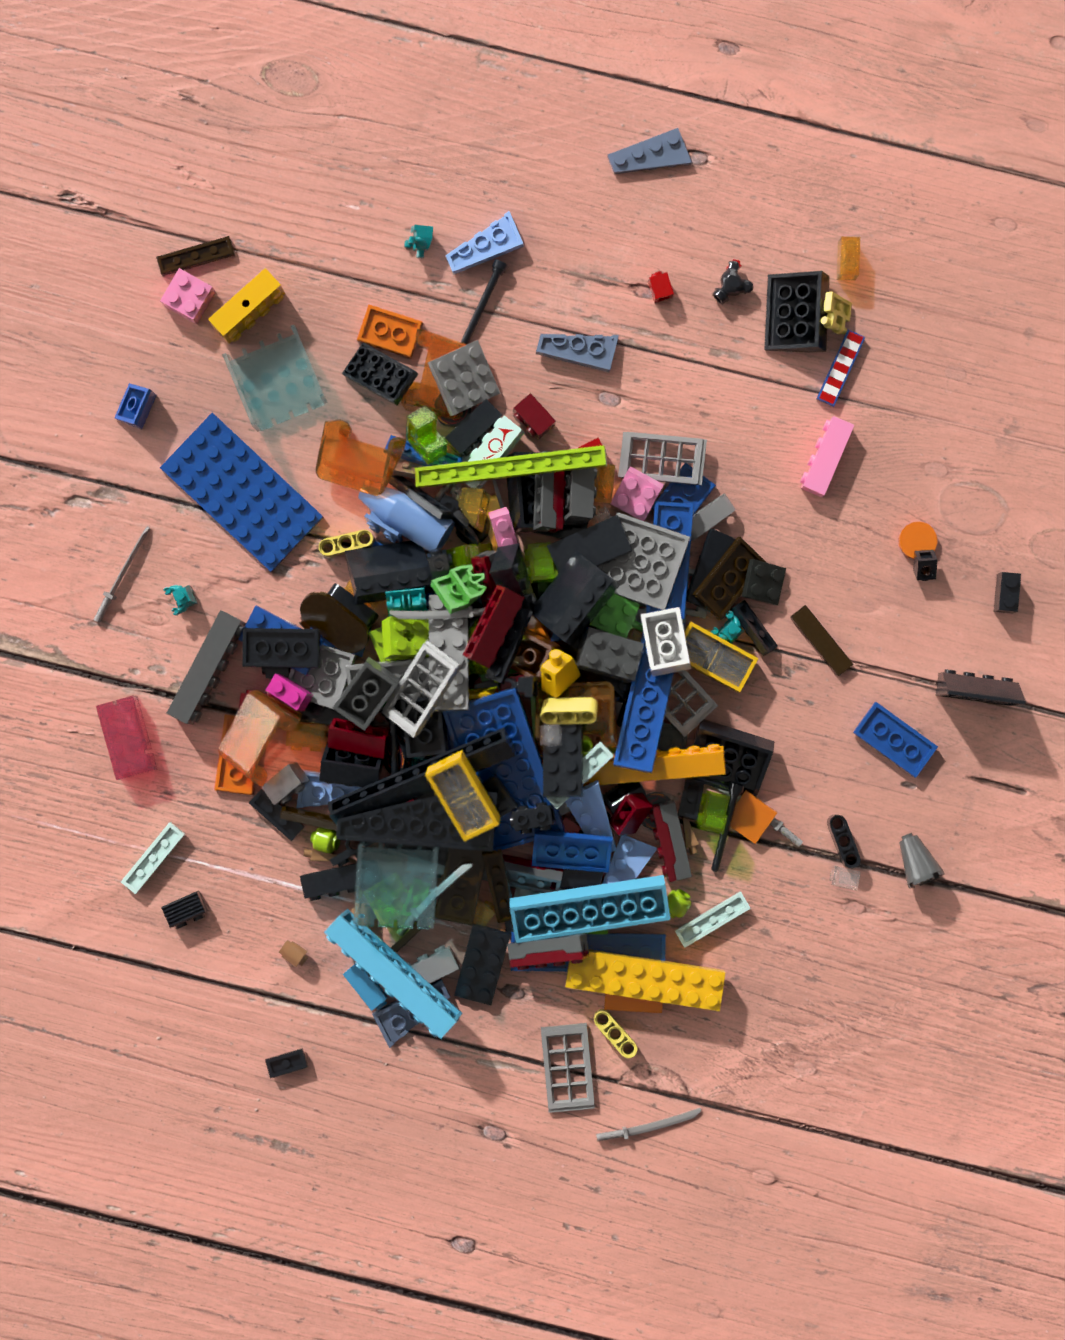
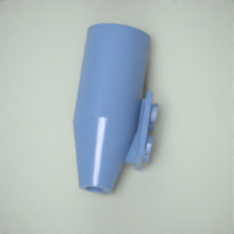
[358,482,455,552]

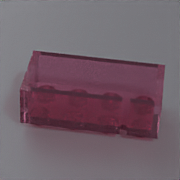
[96,695,158,780]

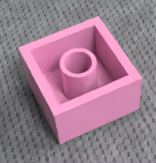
[160,268,216,324]
[610,467,664,521]

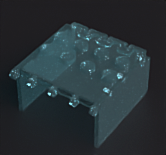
[222,325,328,432]
[354,841,439,930]

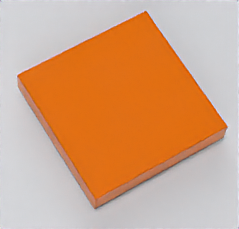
[730,790,777,844]

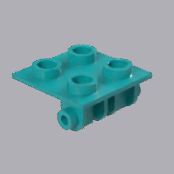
[385,588,427,617]

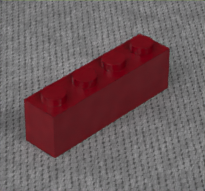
[462,585,524,668]

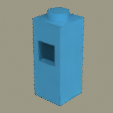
[343,964,388,1011]

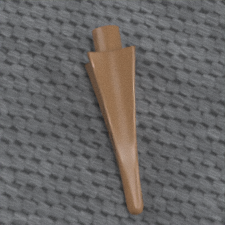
[679,803,699,855]
[303,848,356,864]

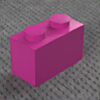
[266,674,314,711]

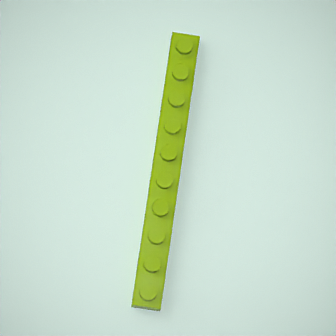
[415,445,607,488]

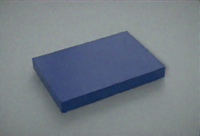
[651,463,716,515]

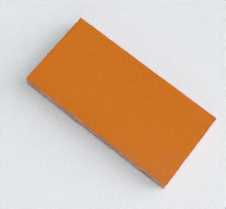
[214,714,264,795]

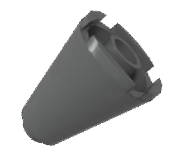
[899,833,945,889]

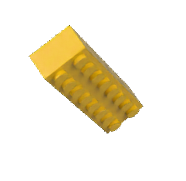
[565,949,726,1011]

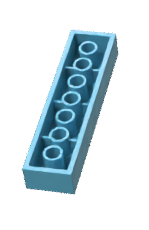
[510,875,671,943]
[324,909,462,1039]

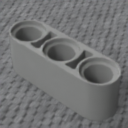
[691,494,736,541]

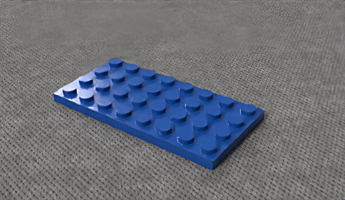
[160,413,323,572]
[442,688,566,850]

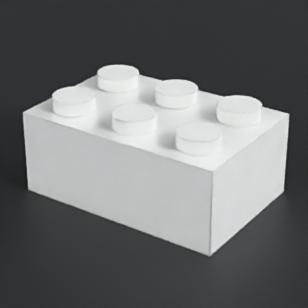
[641,607,691,676]

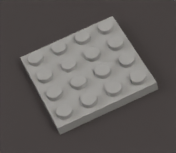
[598,512,691,610]

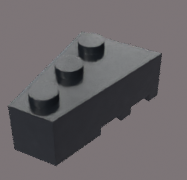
[490,544,536,612]

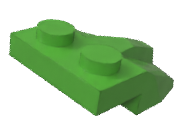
[431,565,487,614]

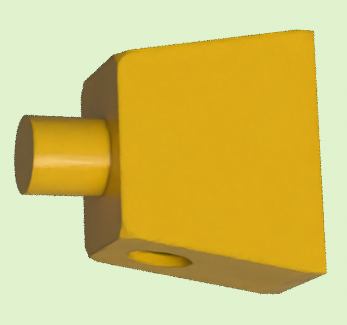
[541,650,581,699]

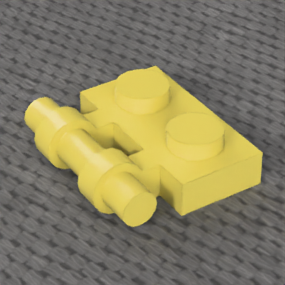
[821,292,852,335]

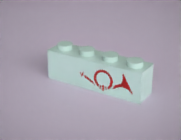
[466,416,525,492]

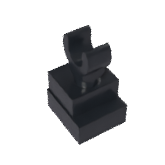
[504,676,539,697]

